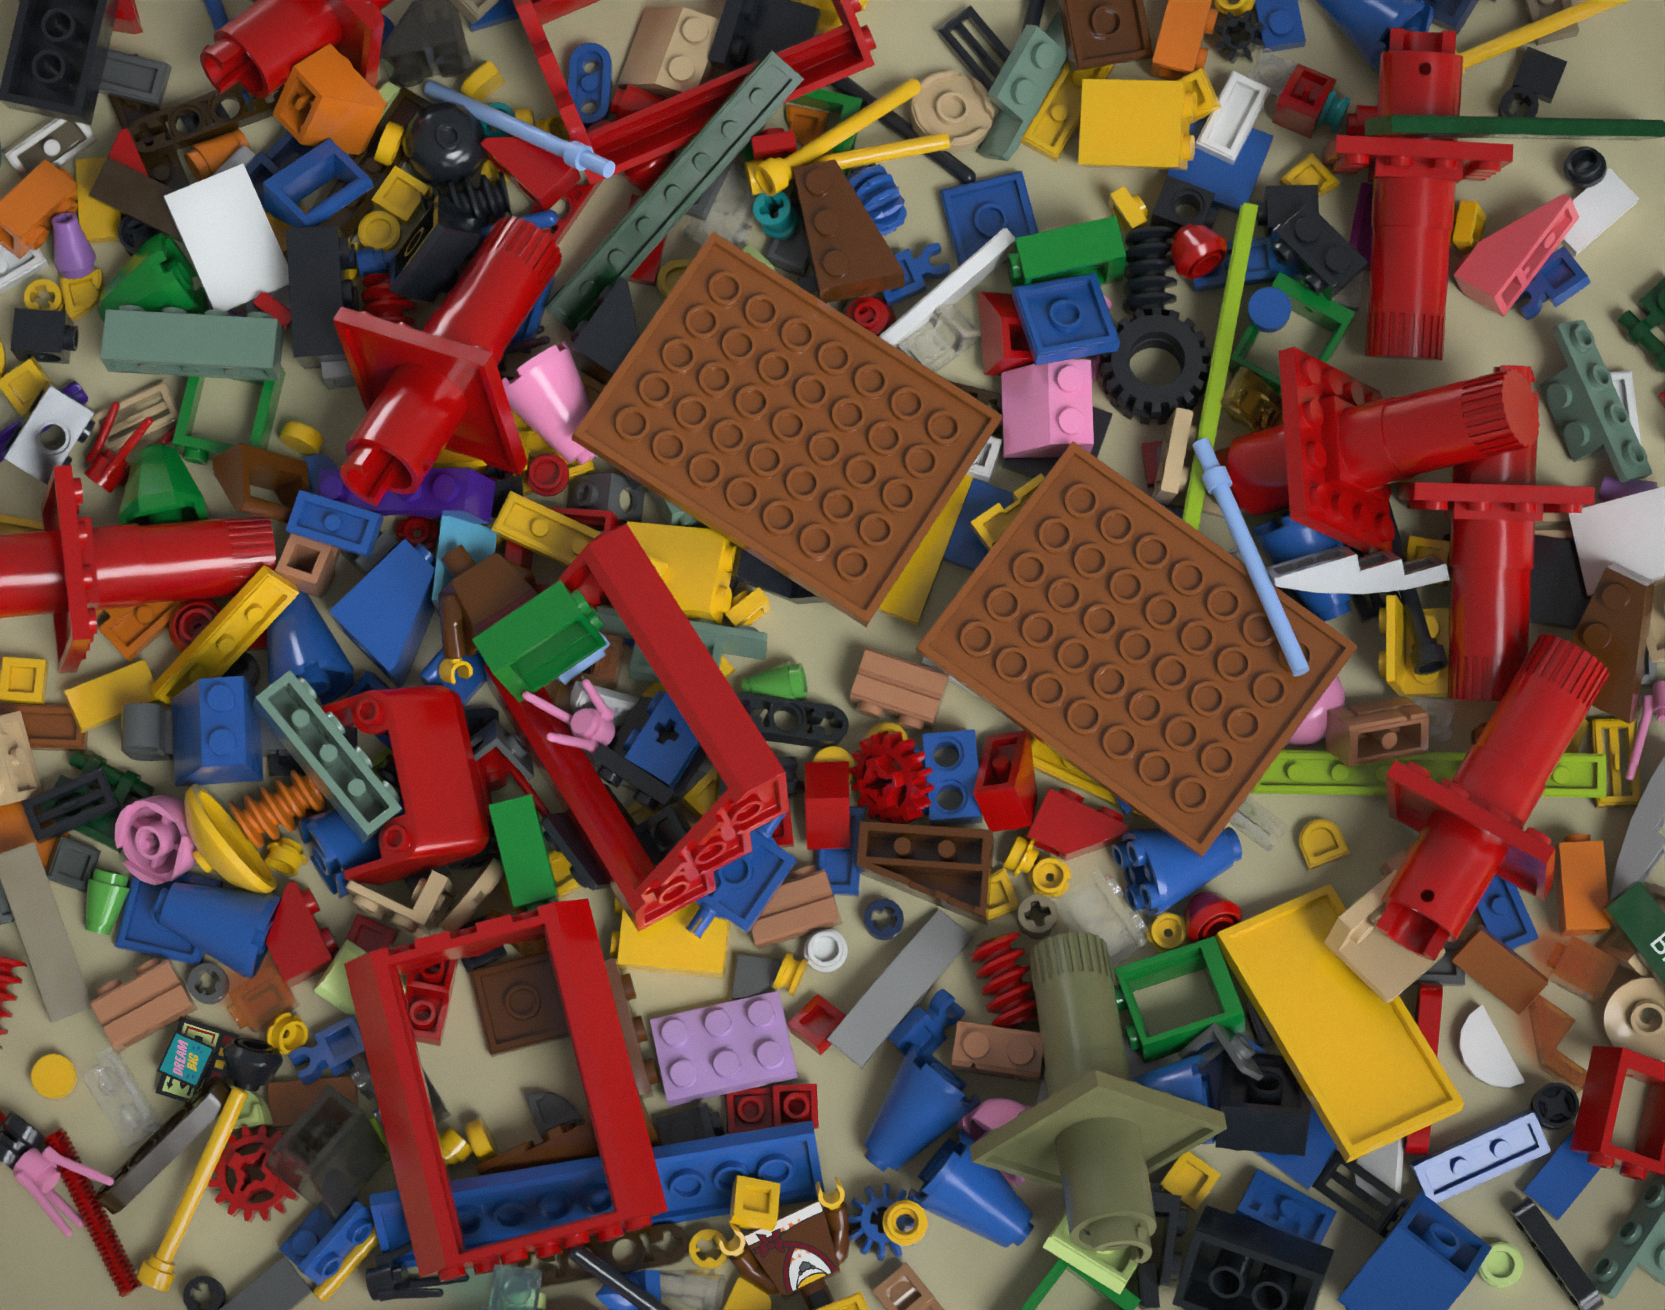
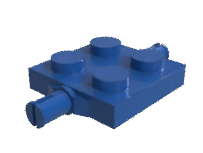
[685,814,798,939]

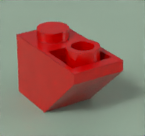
[978,292,1035,376]
[1027,788,1129,861]
[266,880,339,988]

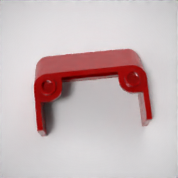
[321,684,490,886]

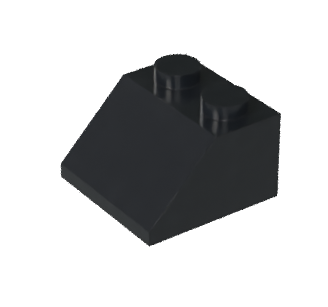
[389,194,483,303]
[1215,1050,1311,1156]

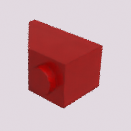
[480,137,581,211]
[973,730,1037,832]

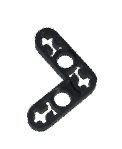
[715,693,849,802]

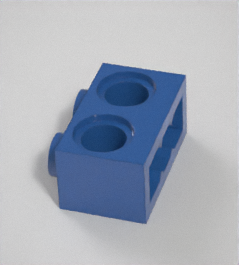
[914,729,983,826]

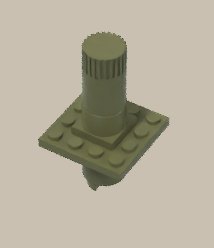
[969,932,1227,1264]

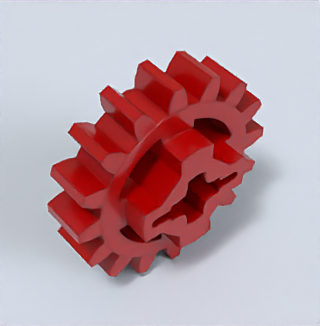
[849,730,934,824]
[208,1125,305,1223]

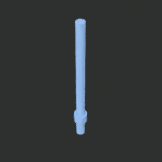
[424,80,615,178]
[1192,438,1310,676]

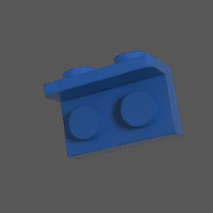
[1234,1169,1337,1245]
[279,1182,375,1286]

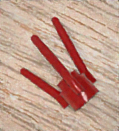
[84,402,177,493]
[475,747,551,850]

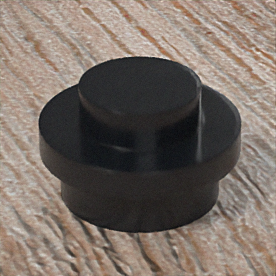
[1563,146,1607,188]

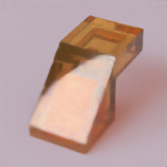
[555,634,626,715]
[1528,995,1587,1094]

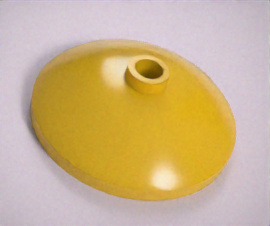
[184,784,277,894]

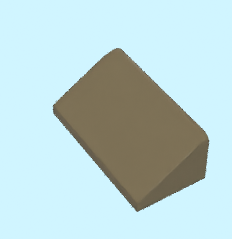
[2,117,98,180]

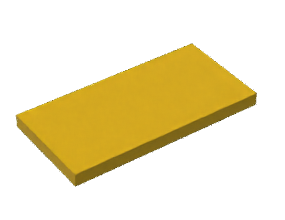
[1215,883,1465,1163]

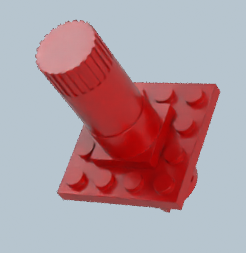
[200,0,394,98]
[1322,28,1514,361]
[333,216,562,507]
[1214,347,1540,555]
[1396,365,1595,702]
[0,465,277,674]
[1376,633,1610,961]

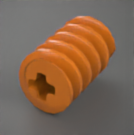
[228,769,327,848]

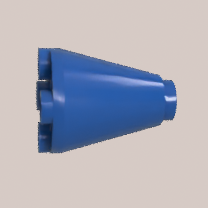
[1252,510,1351,622]
[1112,827,1242,917]

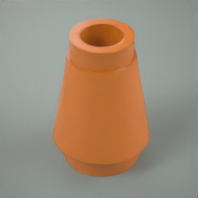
[184,129,251,181]

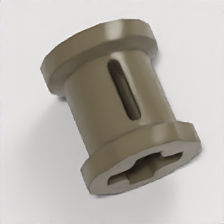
[1017,894,1057,939]

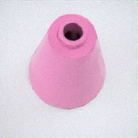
[502,341,596,466]

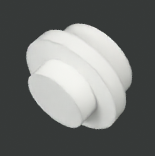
[804,928,848,973]

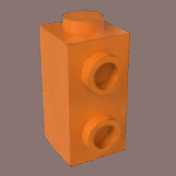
[1150,0,1219,81]
[0,159,78,259]
[1554,834,1611,937]

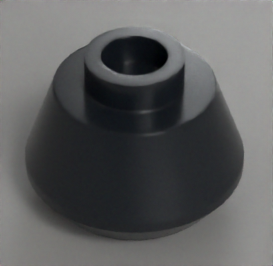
[223,1038,283,1091]

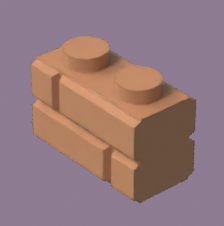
[850,647,949,732]
[1325,696,1429,767]
[751,865,843,949]
[90,958,198,1052]
[951,1021,1043,1083]

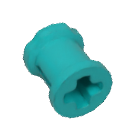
[753,191,799,240]

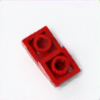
[405,959,458,1046]
[725,1084,819,1135]

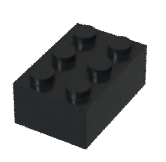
[0,0,119,125]
[286,225,359,369]
[1172,1205,1334,1310]

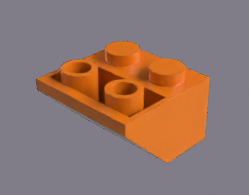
[272,43,387,155]

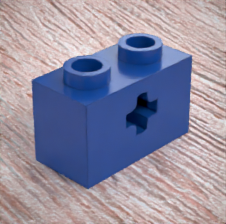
[623,690,701,790]

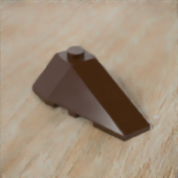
[476,1090,662,1176]

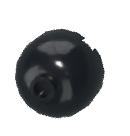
[401,101,486,188]

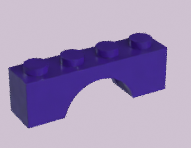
[317,468,496,524]

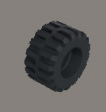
[1100,308,1210,425]

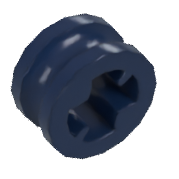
[864,899,904,941]

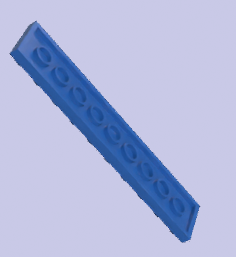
[370,1121,825,1268]

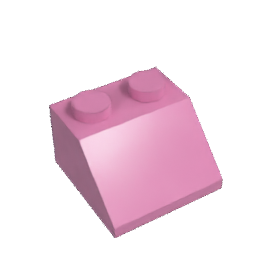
[1001,360,1094,458]

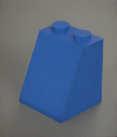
[329,539,436,688]
[172,676,263,787]
[1337,1191,1492,1310]

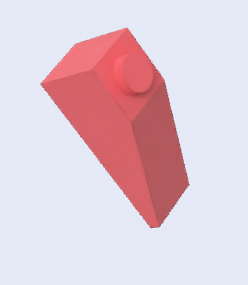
[1454,194,1579,317]

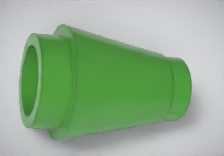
[741,661,808,700]
[84,868,130,935]

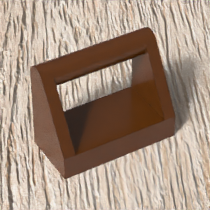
[213,443,310,524]

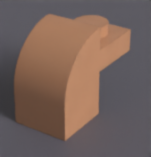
[275,534,341,598]

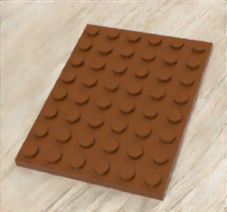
[571,231,1003,627]
[916,441,1358,859]

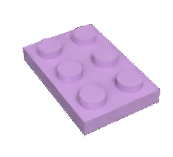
[650,991,798,1107]

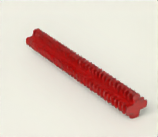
[44,1129,143,1298]

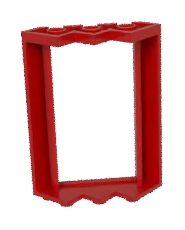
[513,0,876,185]
[484,524,789,932]
[344,898,668,1282]

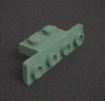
[978,12,1068,161]
[1539,320,1652,483]
[595,605,768,683]
[1588,1175,1665,1299]

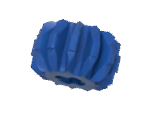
[846,164,907,236]
[848,1183,914,1261]

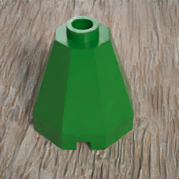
[98,233,208,322]
[118,443,211,525]

